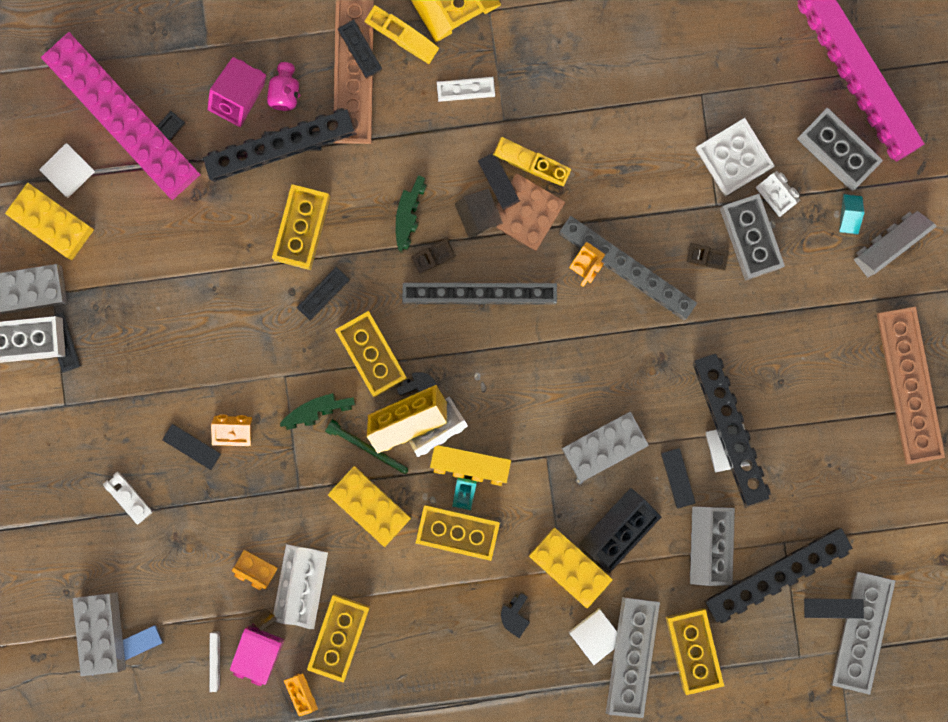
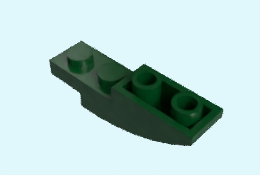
[395,175,427,253]
[280,393,356,430]

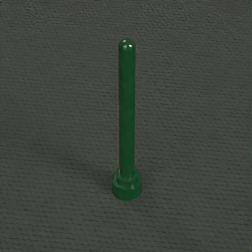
[325,419,408,474]

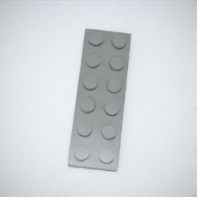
[831,571,895,694]
[606,597,660,718]

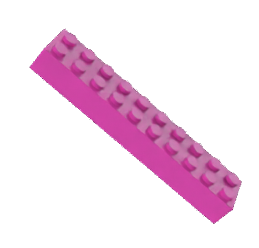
[797,0,924,162]
[41,32,200,200]

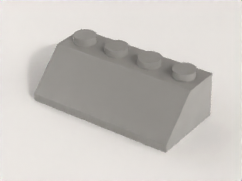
[853,211,937,278]
[690,507,735,586]

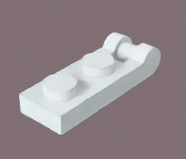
[103,471,153,525]

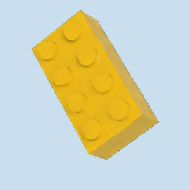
[5,183,94,260]
[272,184,331,270]
[335,311,407,398]
[367,385,447,453]
[430,445,511,486]
[328,466,411,547]
[416,505,500,561]
[528,527,613,608]
[307,594,370,683]
[666,608,724,695]

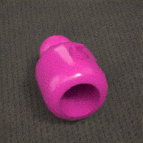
[267,62,301,111]

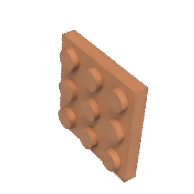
[487,173,566,252]

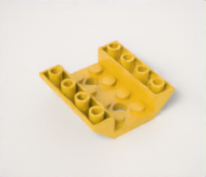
[411,0,501,43]

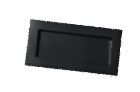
[157,110,186,141]

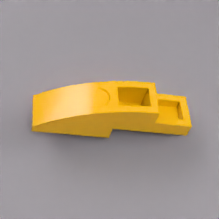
[365,5,439,64]
[493,137,571,186]

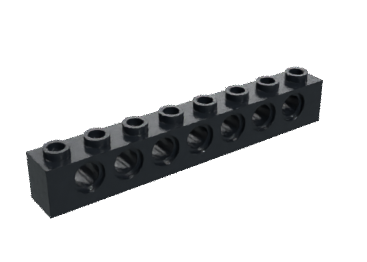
[203,108,357,182]
[693,353,771,508]
[704,527,853,624]

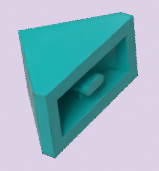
[839,194,865,234]
[452,477,477,510]

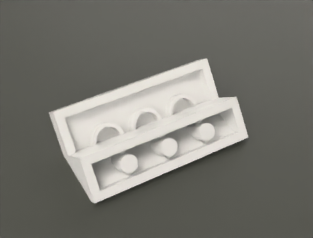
[273,544,328,629]

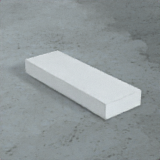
[437,77,495,102]
[210,631,220,692]

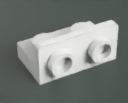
[756,171,800,217]

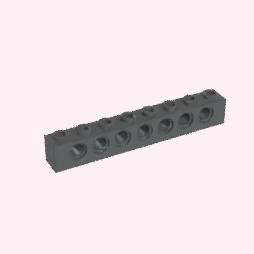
[559,216,697,320]
[402,283,557,305]

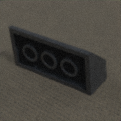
[579,488,662,573]

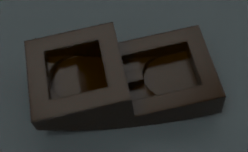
[411,239,456,274]
[687,243,730,271]
[249,609,277,632]

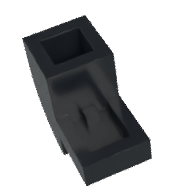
[397,372,438,396]
[501,592,530,639]

